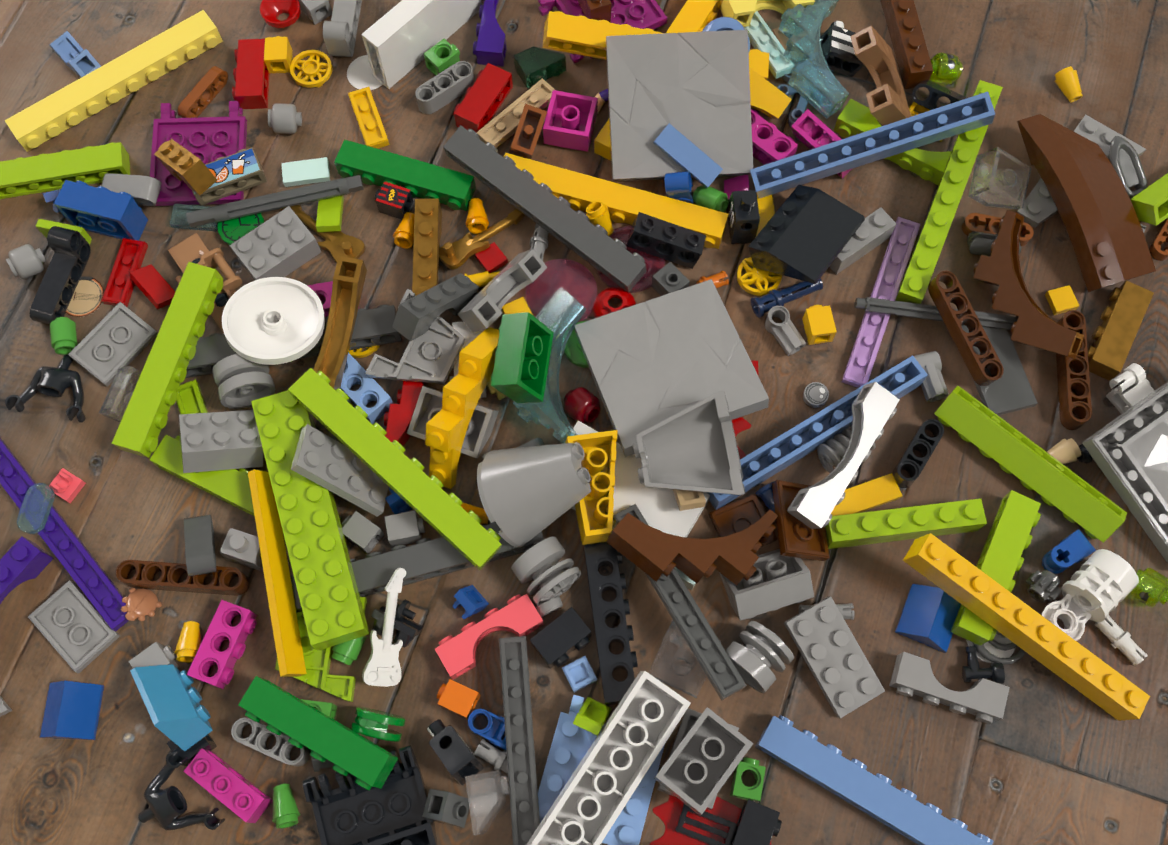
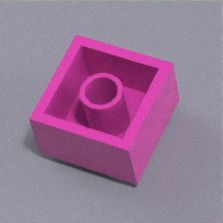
[543,90,598,152]

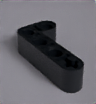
[30,226,91,324]

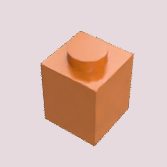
[436,679,481,720]

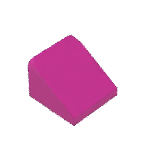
[724,175,749,199]

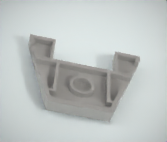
[365,289,465,384]

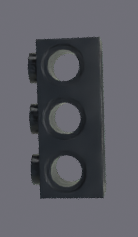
[626,212,706,269]

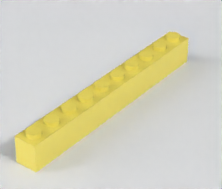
[5,10,223,152]

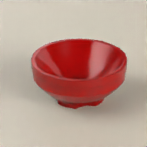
[260,0,301,28]
[593,287,636,318]

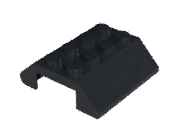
[302,745,438,845]

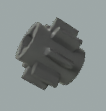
[1026,570,1062,603]

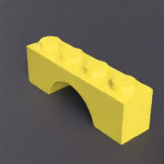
[720,0,815,27]

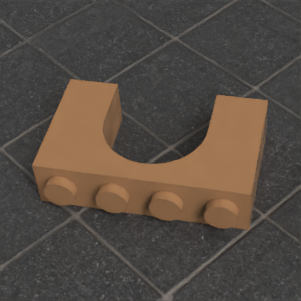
[850,25,911,126]

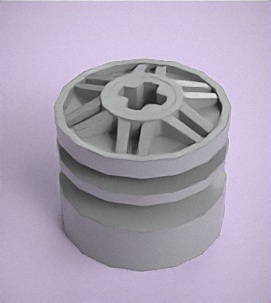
[511,537,581,606]
[725,621,794,694]

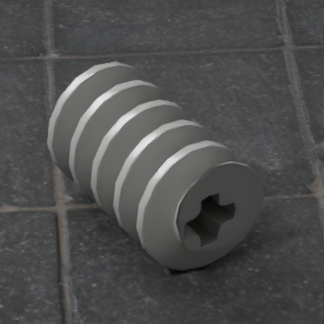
[817,426,876,473]

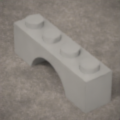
[458,249,547,333]
[889,652,1010,724]

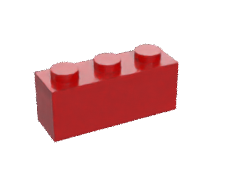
[232,39,270,109]
[453,63,513,133]

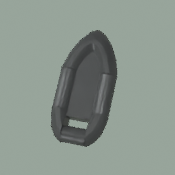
[1109,136,1147,199]

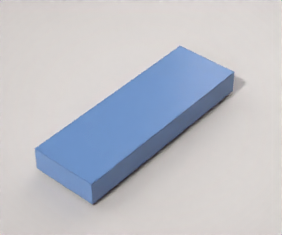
[653,123,723,188]

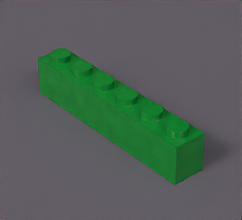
[334,139,476,211]
[238,676,398,790]

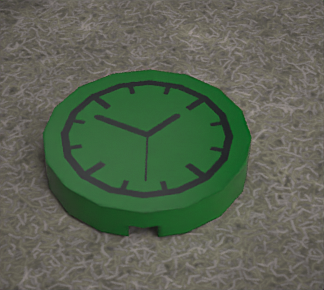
[218,213,265,246]

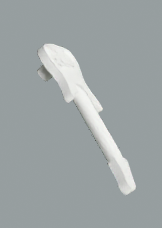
[362,568,406,687]

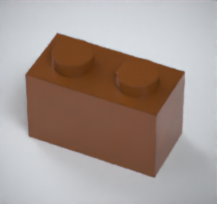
[509,103,547,159]

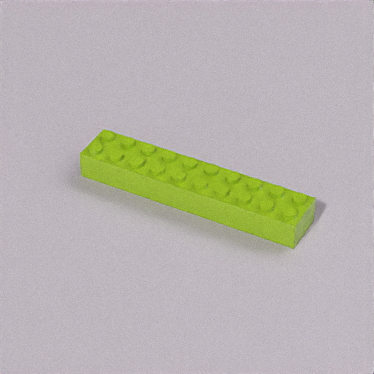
[251,390,370,651]

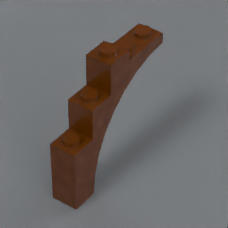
[973,210,1084,359]
[606,510,778,586]

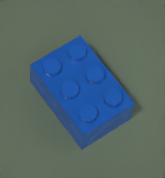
[54,180,148,241]

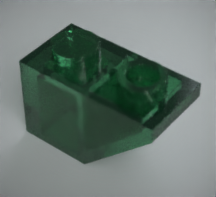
[514,46,566,89]

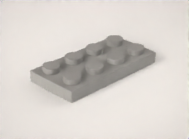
[291,424,388,517]
[784,596,885,718]

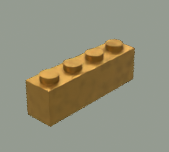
[1088,280,1154,381]

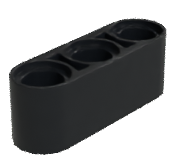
[912,80,967,110]
[892,419,944,488]

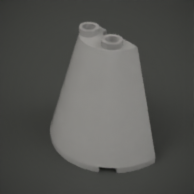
[633,391,745,495]
[477,442,591,548]

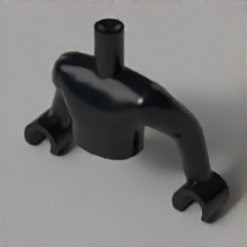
[5,355,86,422]
[138,746,225,830]

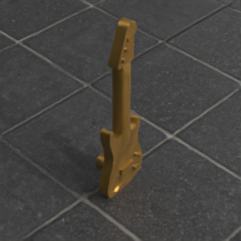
[279,205,366,263]
[439,209,525,270]

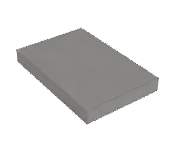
[68,302,158,387]
[28,580,120,673]

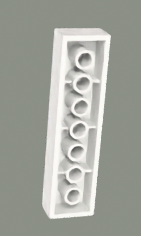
[526,671,691,845]

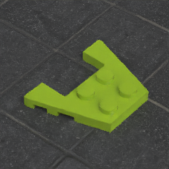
[275,597,367,702]

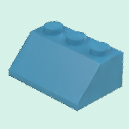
[130,664,213,751]

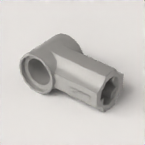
[765,306,806,356]
[914,351,949,402]

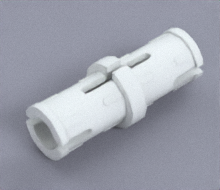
[1094,615,1148,666]

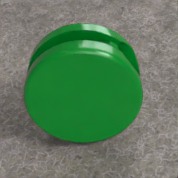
[351,707,406,742]

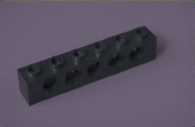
[584,542,638,706]

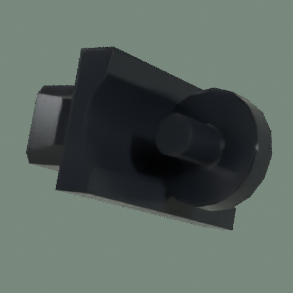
[371,599,424,647]

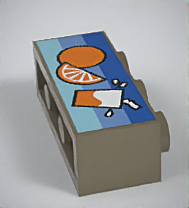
[192,147,267,206]

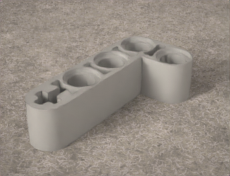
[323,0,362,57]

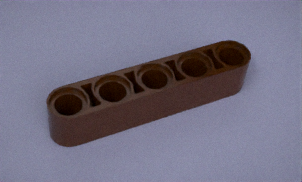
[928,271,1004,386]
[1056,310,1092,430]
[116,560,249,596]

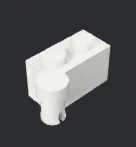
[1106,363,1155,414]

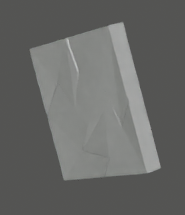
[606,30,753,182]
[574,279,769,457]
[1082,382,1168,563]

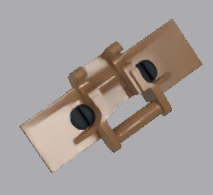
[168,233,242,334]

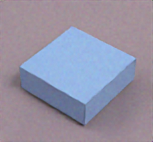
[562,656,597,693]

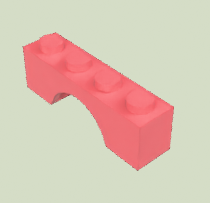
[435,594,544,680]

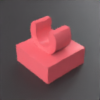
[47,468,86,504]

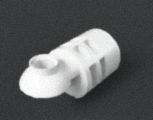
[1042,549,1139,641]

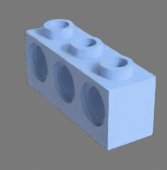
[340,352,394,424]

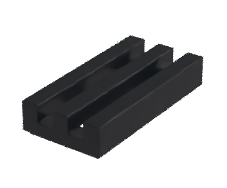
[675,803,737,845]

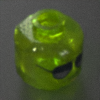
[930,52,963,84]
[1130,568,1168,607]

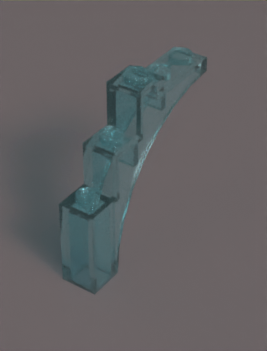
[778,0,850,119]
[513,287,587,443]

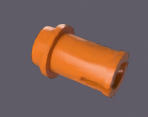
[697,271,729,289]

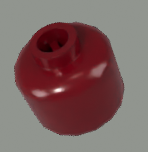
[563,387,600,424]

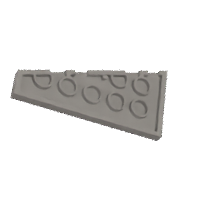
[1017,114,1146,228]

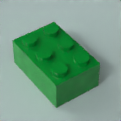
[491,312,554,403]

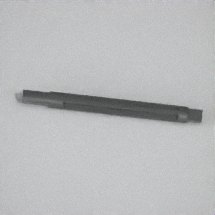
[186,175,364,227]

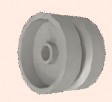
[212,354,276,409]

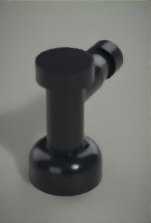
[962,646,1005,684]

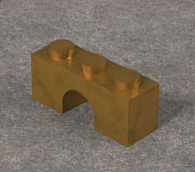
[154,139,217,196]

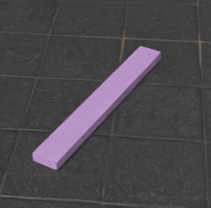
[841,217,920,388]

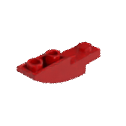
[384,380,424,446]

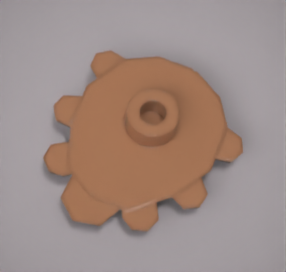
[121,588,162,621]

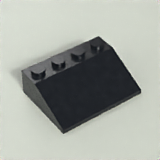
[748,185,865,284]

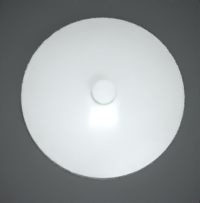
[222,277,325,365]

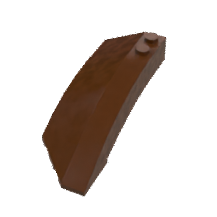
[1017,114,1156,292]

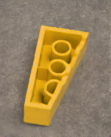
[565,430,618,545]

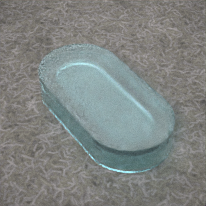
[17,483,55,534]

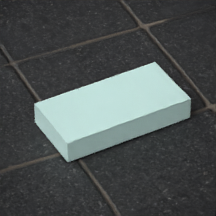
[282,157,330,187]

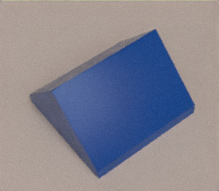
[895,584,961,653]
[40,681,104,740]

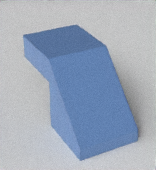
[49,31,101,78]

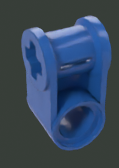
[664,171,693,204]
[1042,529,1096,574]
[468,709,507,751]

